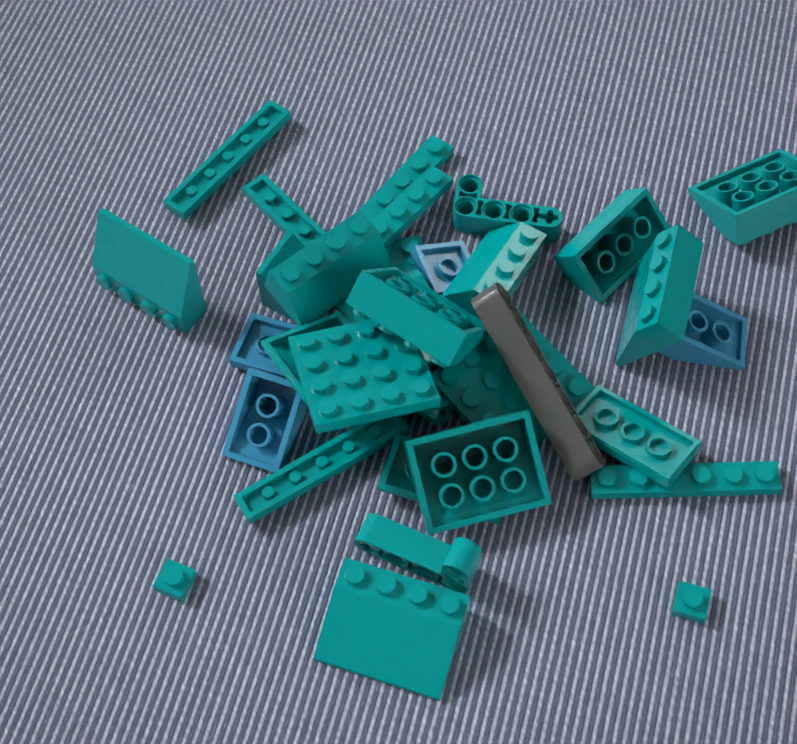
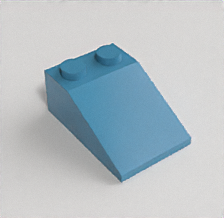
[657,293,748,370]
[222,368,308,472]

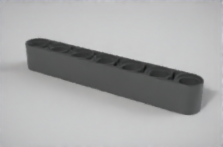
[471,282,605,481]

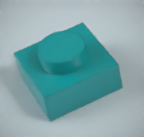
[152,558,198,603]
[671,581,712,624]

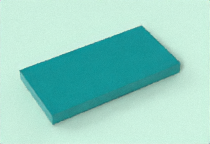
[575,384,703,488]

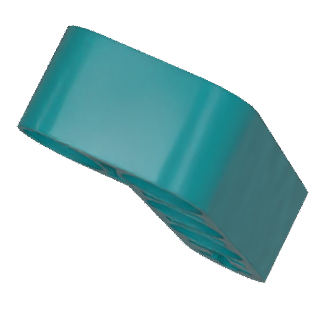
[453,174,562,244]
[354,513,482,593]

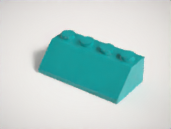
[553,188,670,303]
[265,210,392,326]
[442,222,547,318]

